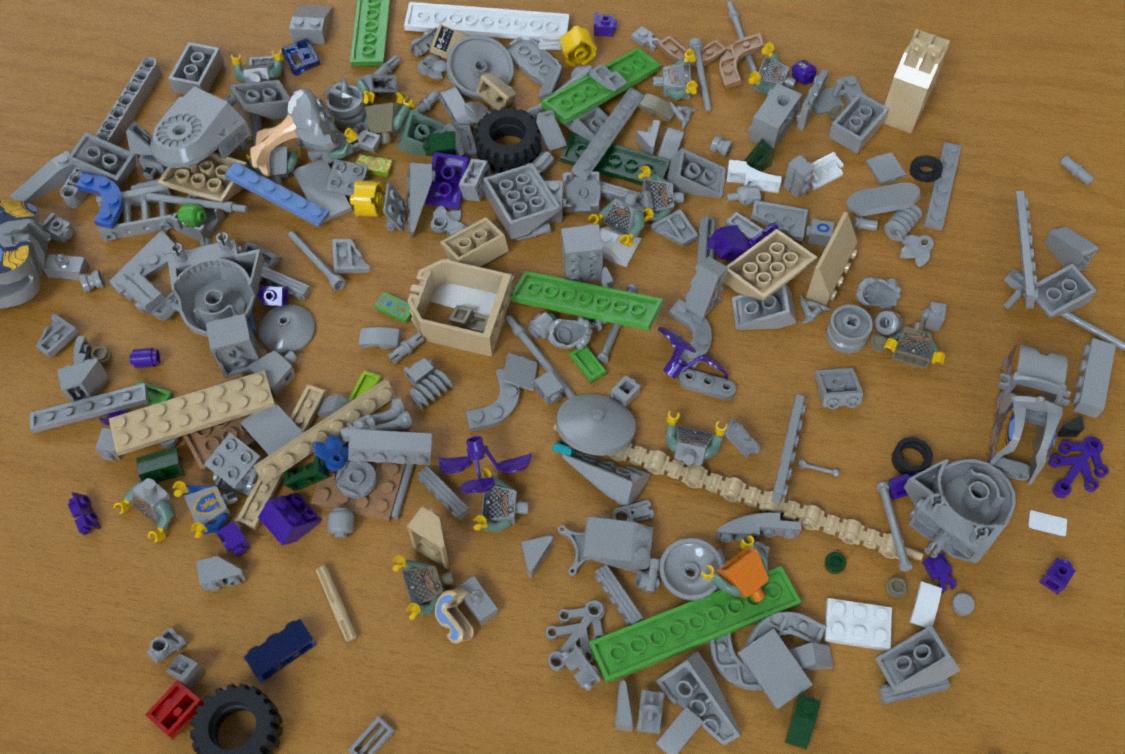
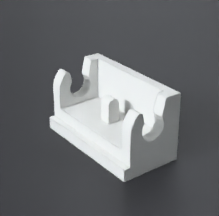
[810,152,844,190]

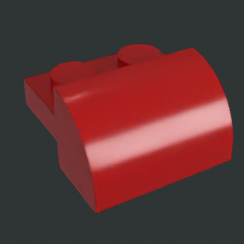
[145,680,205,740]

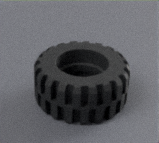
[474,107,541,173]
[190,684,283,754]

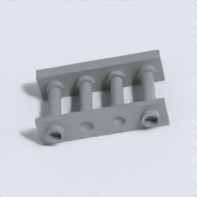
[96,185,174,241]

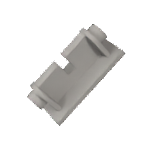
[409,27,437,57]
[724,418,761,458]
[561,644,601,691]

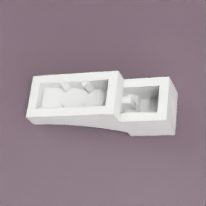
[726,160,781,193]

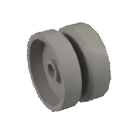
[326,85,366,129]
[826,304,873,354]

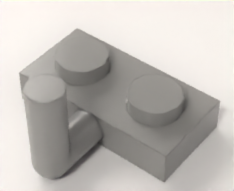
[832,76,864,105]
[1004,268,1035,309]
[151,291,180,321]

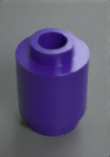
[129,348,160,368]

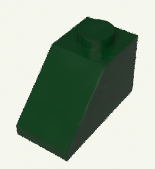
[423,131,456,156]
[784,694,821,750]

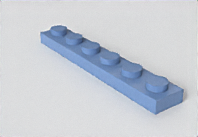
[225,162,329,227]

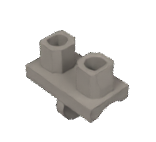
[637,690,664,734]

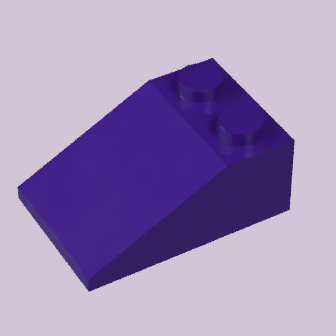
[424,152,471,210]

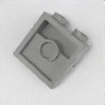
[814,368,863,409]

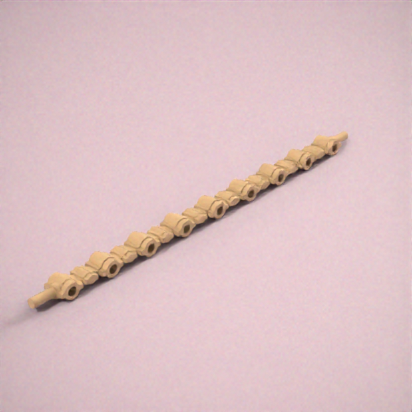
[553,423,923,561]

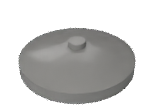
[446,35,513,99]
[556,394,636,455]

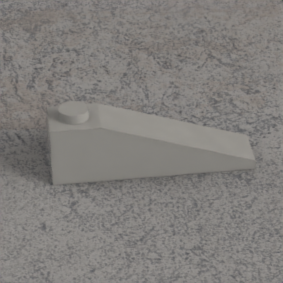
[407,163,435,237]
[562,452,650,505]
[656,651,742,746]

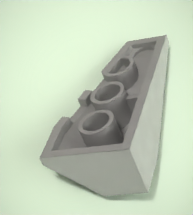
[10,151,76,203]

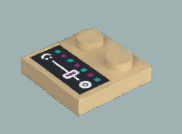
[429,24,468,59]

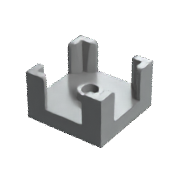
[563,172,601,214]
[170,194,226,244]

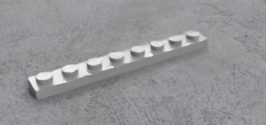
[571,87,645,181]
[1015,191,1038,308]

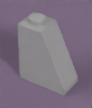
[1044,226,1099,271]

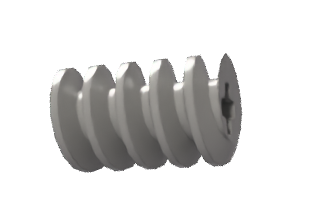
[884,205,923,241]
[409,370,454,410]

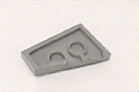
[751,200,808,242]

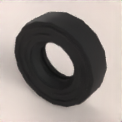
[910,155,943,182]

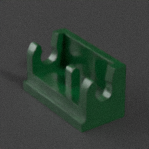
[136,447,184,483]
[284,456,330,491]

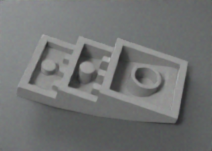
[556,106,608,141]

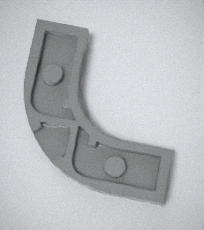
[668,299,712,370]
[466,368,520,432]
[743,612,826,649]
[709,634,762,691]

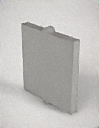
[807,87,845,115]
[866,152,906,185]
[503,353,537,391]

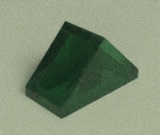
[744,138,775,172]

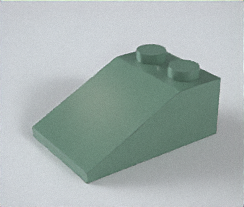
[396,110,446,157]

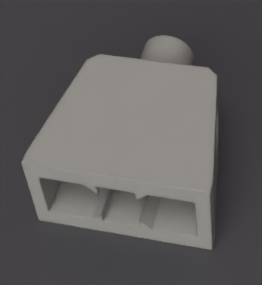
[248,351,298,398]

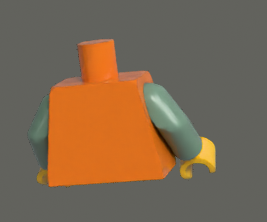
[701,536,769,602]

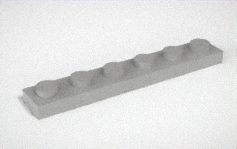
[924,142,962,231]
[30,383,149,433]
[771,394,806,503]

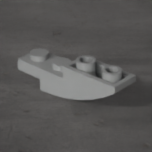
[716,513,801,544]

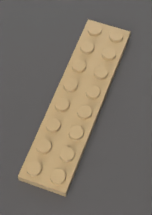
[109,370,275,456]

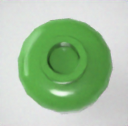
[177,203,206,227]

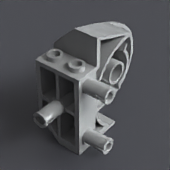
[150,86,251,168]
[167,232,264,337]
[904,459,1016,564]

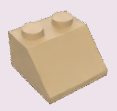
[476,72,517,110]

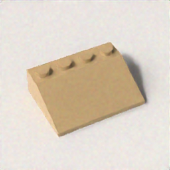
[157,153,249,203]
[806,212,858,306]
[724,229,817,300]

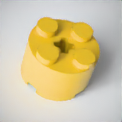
[559,26,597,67]
[350,180,386,217]

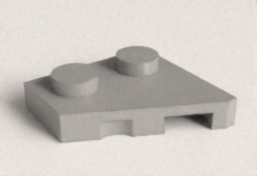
[650,209,699,247]
[332,239,370,273]
[36,313,79,359]

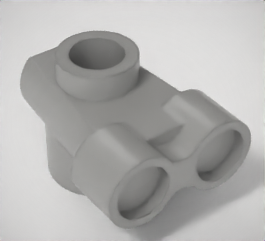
[635,559,660,593]
[147,627,187,664]

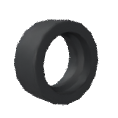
[892,437,933,477]

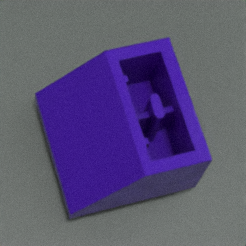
[258,493,322,546]

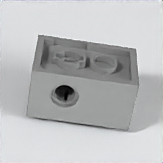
[748,83,802,151]
[561,224,603,282]
[206,314,261,378]

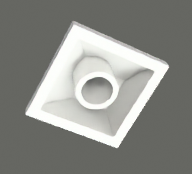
[600,226,641,267]

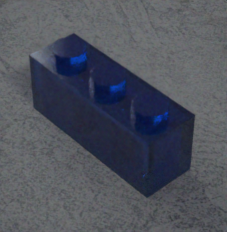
[244,619,317,683]

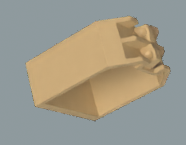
[884,29,951,133]
[407,259,513,357]

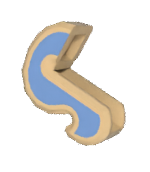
[435,589,474,644]

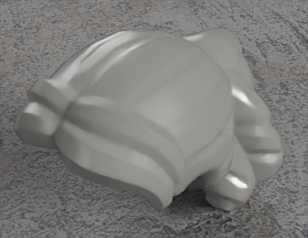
[856,277,902,310]
[548,318,593,350]

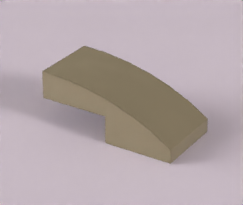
[638,93,675,123]
[448,305,489,333]

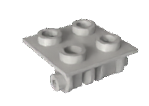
[325,159,369,196]
[383,183,407,232]
[204,433,261,489]

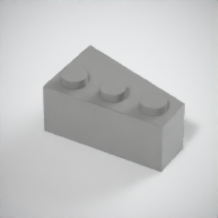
[684,256,728,318]

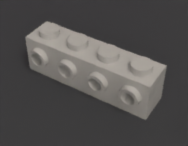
[1072,338,1116,418]
[348,429,432,465]

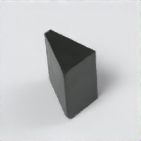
[1057,416,1084,437]

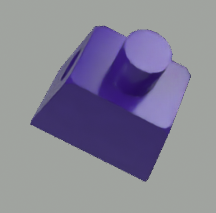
[707,225,751,262]

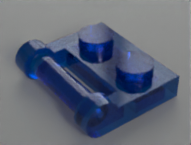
[281,38,321,76]

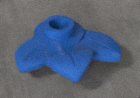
[313,434,349,471]

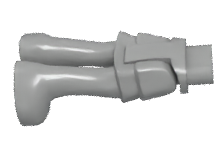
[339,397,412,443]

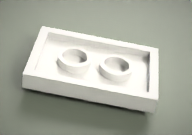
[824,598,892,651]

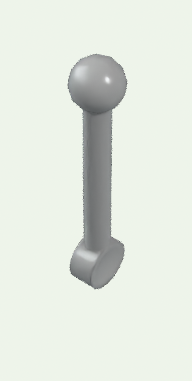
[798,460,840,477]

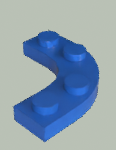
[76,172,124,229]

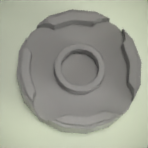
[336,461,377,499]

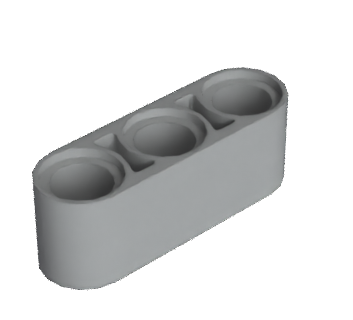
[439,87,474,126]

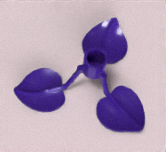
[658,326,729,379]
[439,436,532,494]

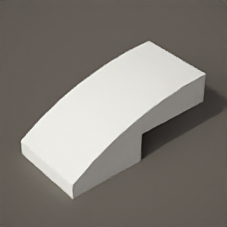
[909,581,942,628]

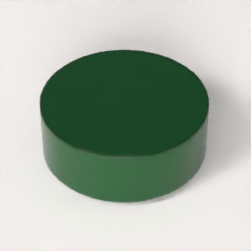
[824,552,846,574]

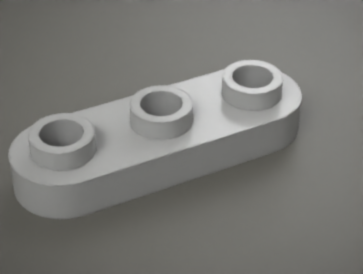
[679,369,736,400]

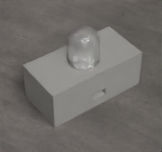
[43,254,89,280]
[456,576,498,626]

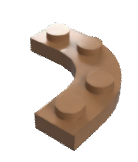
[719,33,765,89]
[657,35,727,67]

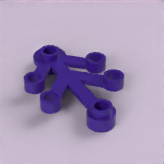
[1048,437,1109,498]

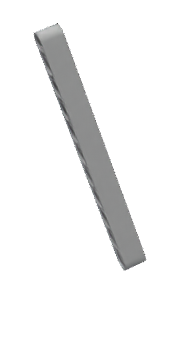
[60,57,161,209]

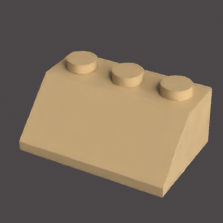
[440,217,509,267]
[407,507,450,570]

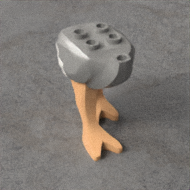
[250,89,337,178]

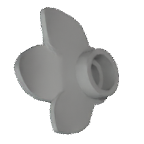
[417,55,447,80]
[464,102,491,124]
[431,206,464,233]
[900,235,934,267]

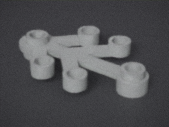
[546,600,605,671]

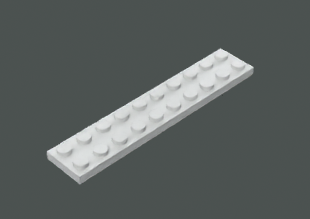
[404,2,569,41]

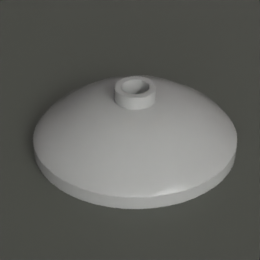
[258,304,315,354]
[660,538,723,600]

